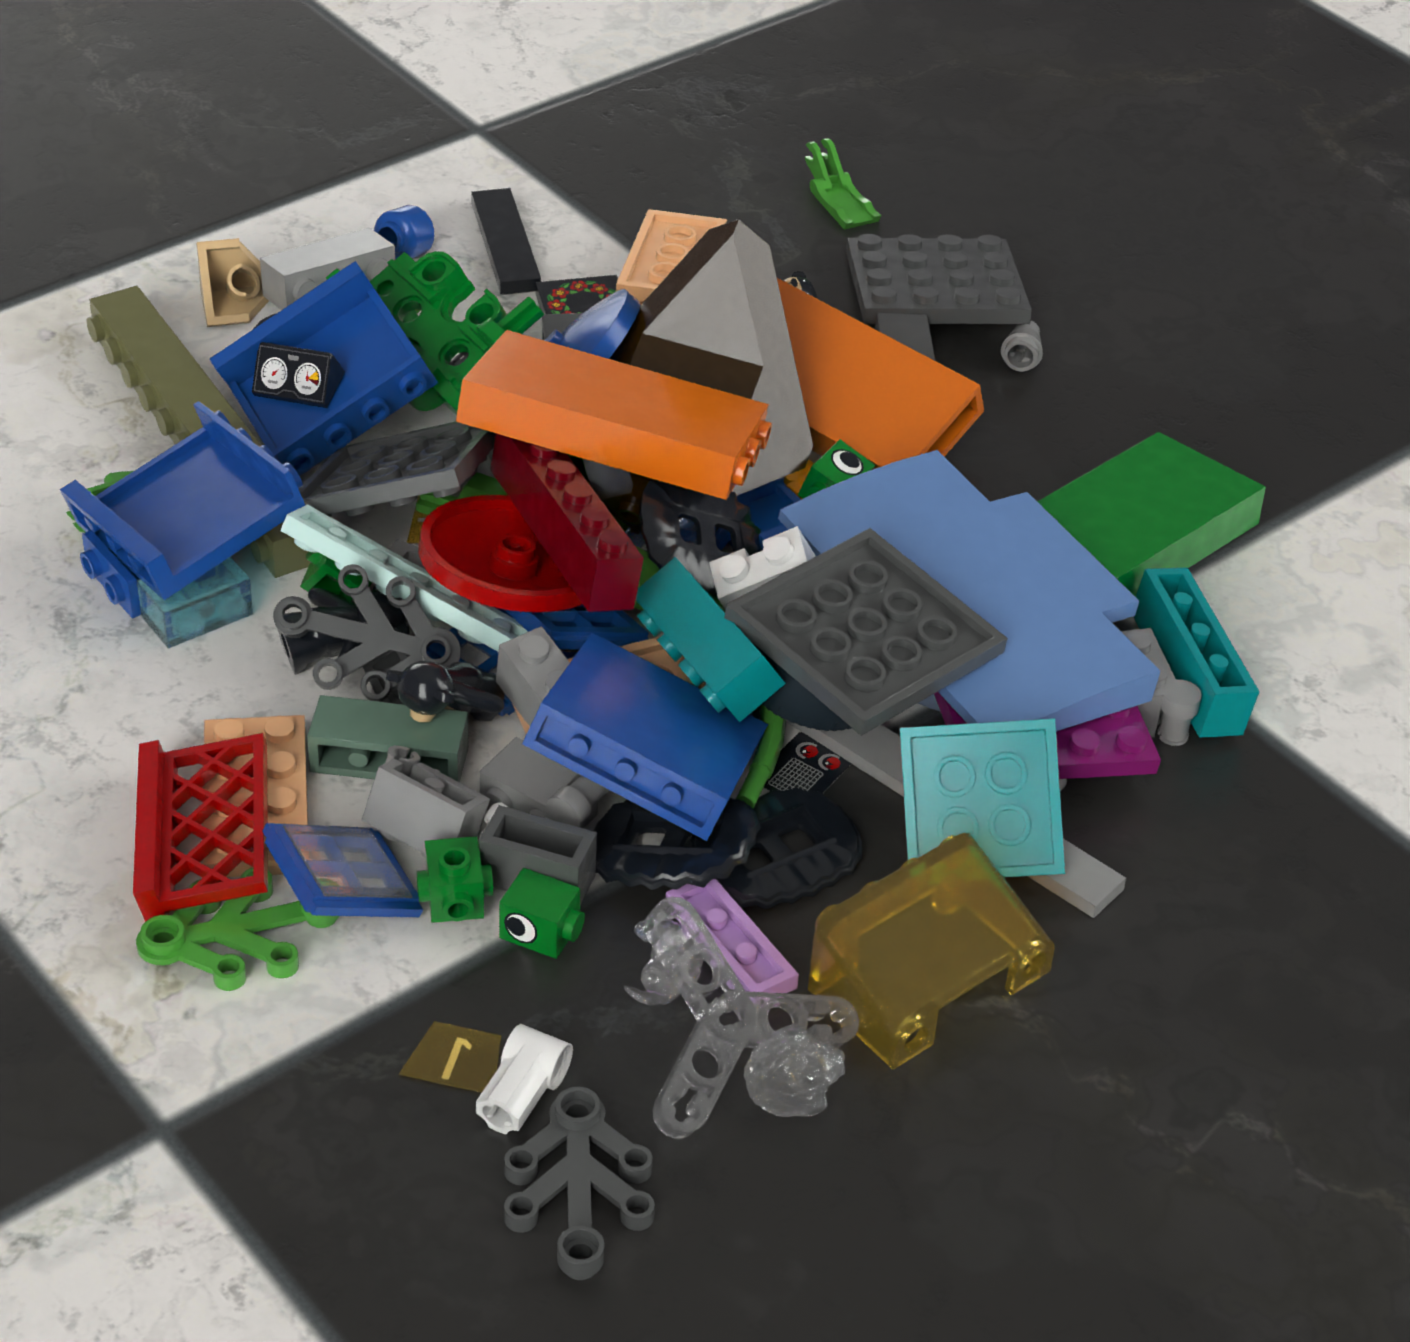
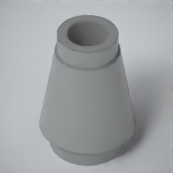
[1001,321,1043,372]

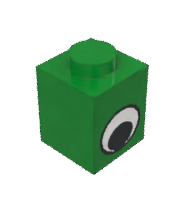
[798,439,875,498]
[499,867,585,959]

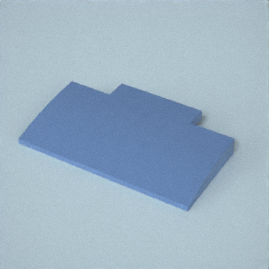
[778,450,1161,731]

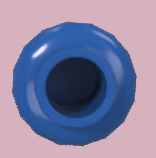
[374,205,434,259]

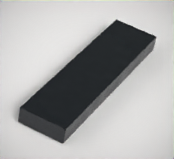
[471,188,541,294]

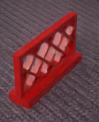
[133,733,268,922]

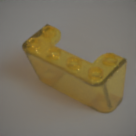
[808,833,1055,1070]

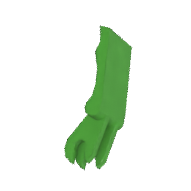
[805,138,882,230]

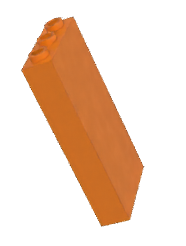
[777,278,984,469]
[456,330,772,500]

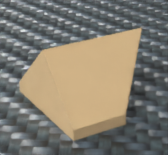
[196,238,269,327]

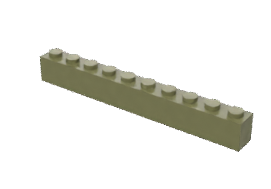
[86,285,310,578]

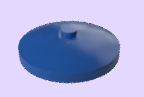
[545,289,640,359]

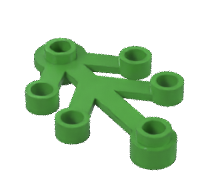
[136,868,340,991]

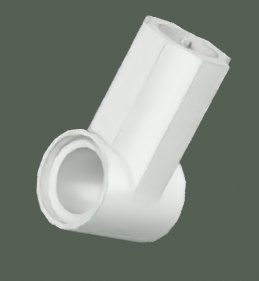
[476,1024,573,1134]

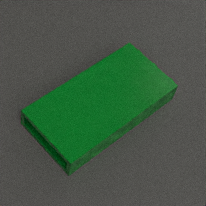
[1037,432,1266,597]

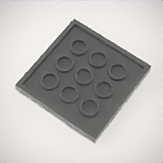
[846,234,1032,324]
[299,422,496,517]
[724,528,1008,736]

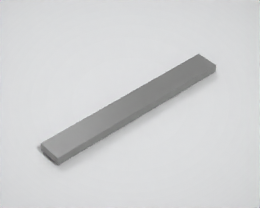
[786,720,1126,918]

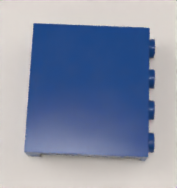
[210,261,438,476]
[60,401,305,600]
[522,632,768,841]

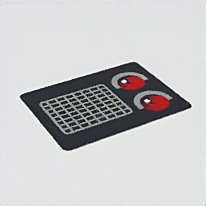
[764,732,851,794]

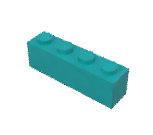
[636,557,786,723]
[1133,567,1260,738]

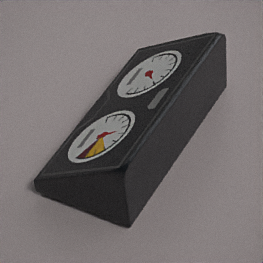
[252,342,345,408]

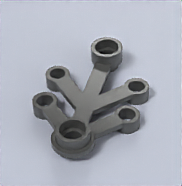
[273,564,461,702]
[504,1086,655,1280]

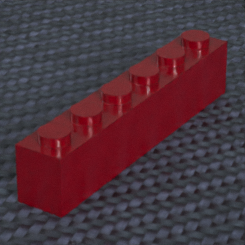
[490,434,644,612]

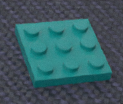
[900,718,1065,883]

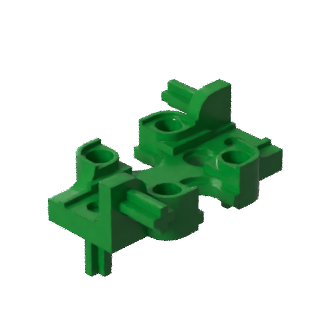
[326,251,544,416]

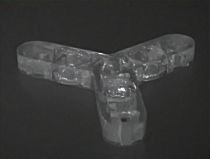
[644,896,859,1139]

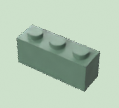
[307,695,469,782]

